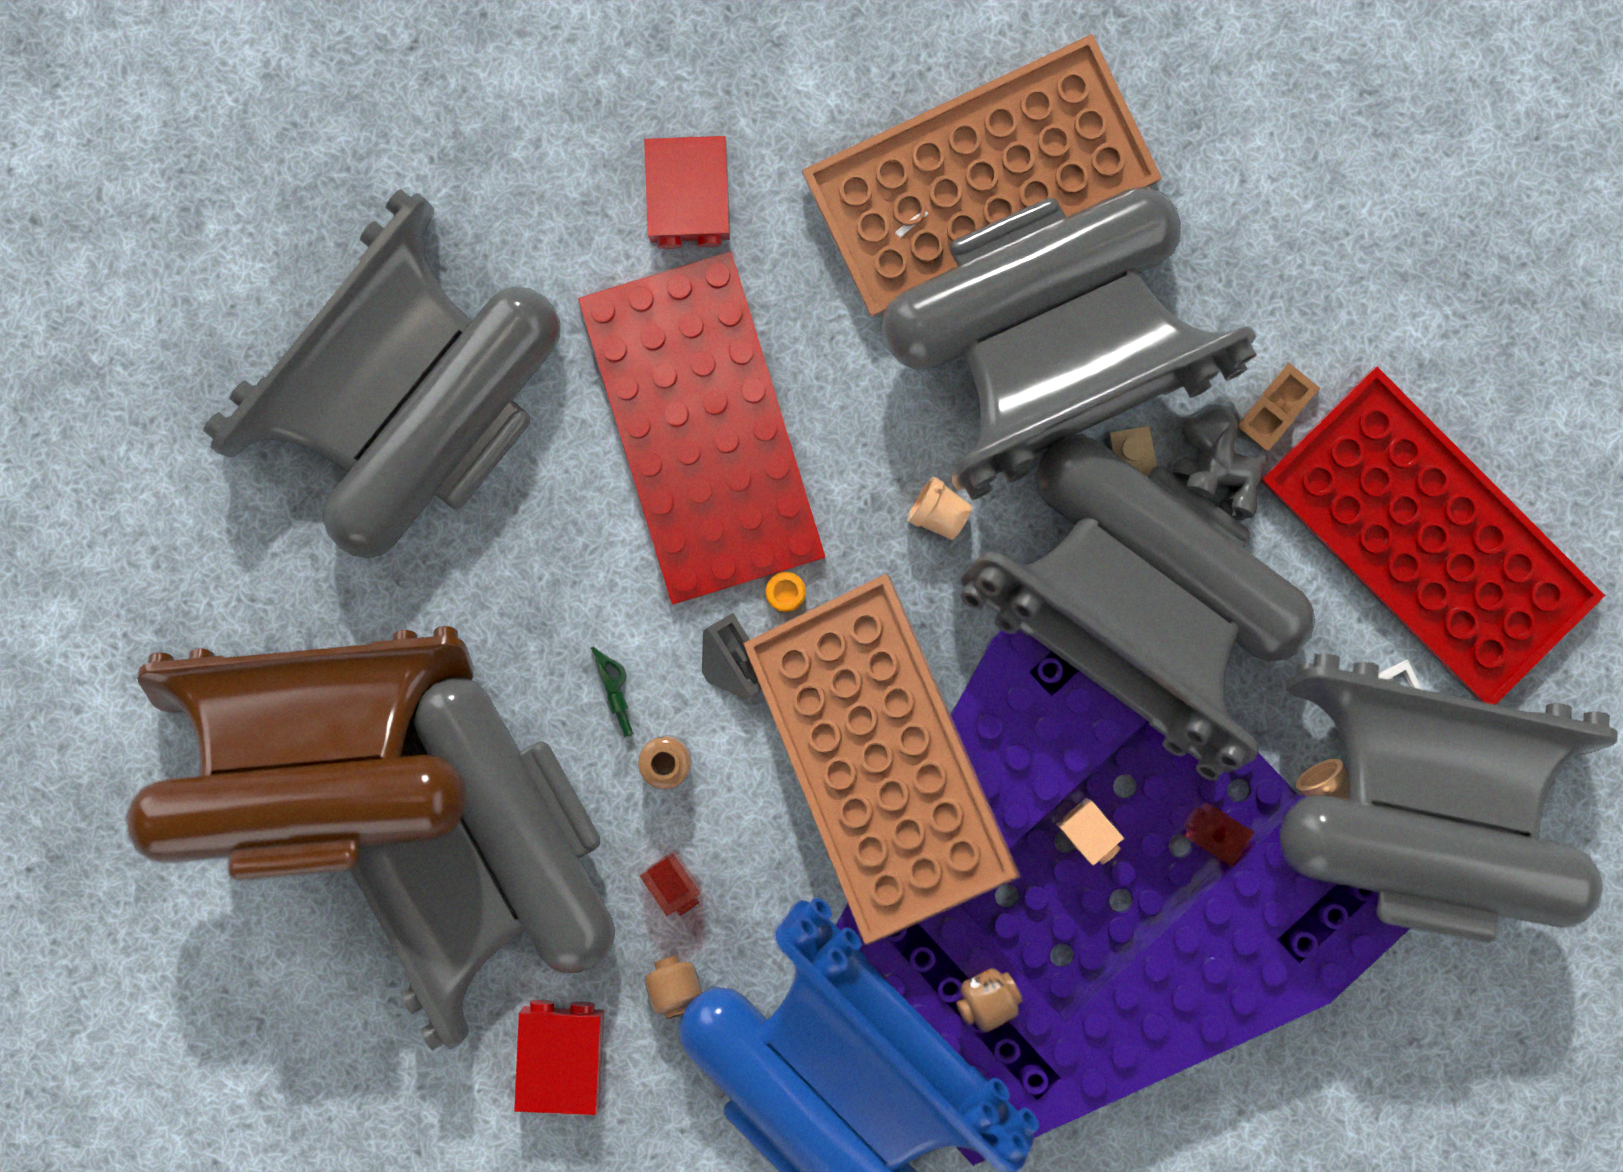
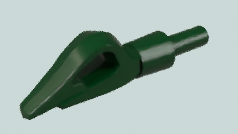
[590,646,633,737]

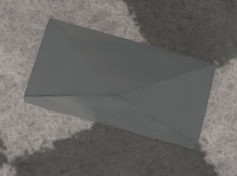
[702,613,762,700]

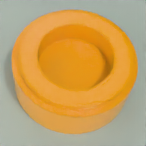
[766,572,806,612]

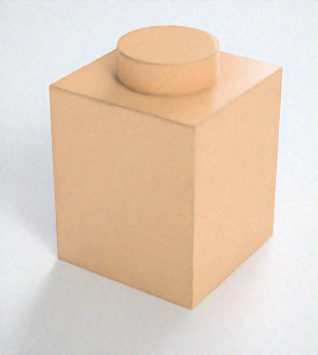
[1056,798,1124,865]

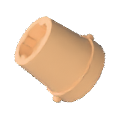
[907,476,972,540]
[1296,759,1349,800]

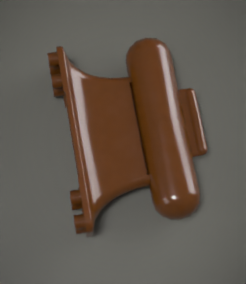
[126,626,474,881]

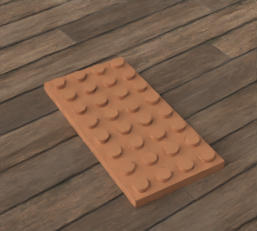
[802,34,1162,318]
[743,574,1020,945]

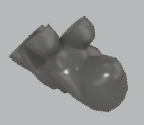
[1172,405,1268,521]

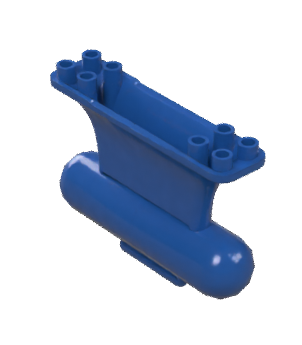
[679,898,1039,1172]

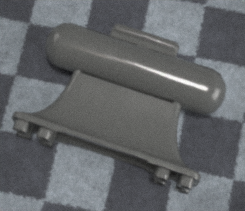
[881,186,1257,500]
[203,189,561,558]
[960,434,1316,780]
[1279,653,1618,943]
[350,677,615,1050]

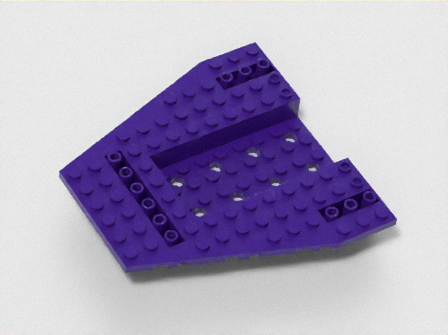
[835,629,1411,1166]

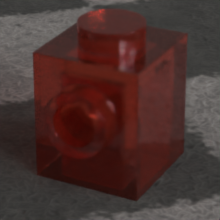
[1184,802,1255,867]

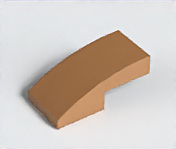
[1238,362,1320,452]

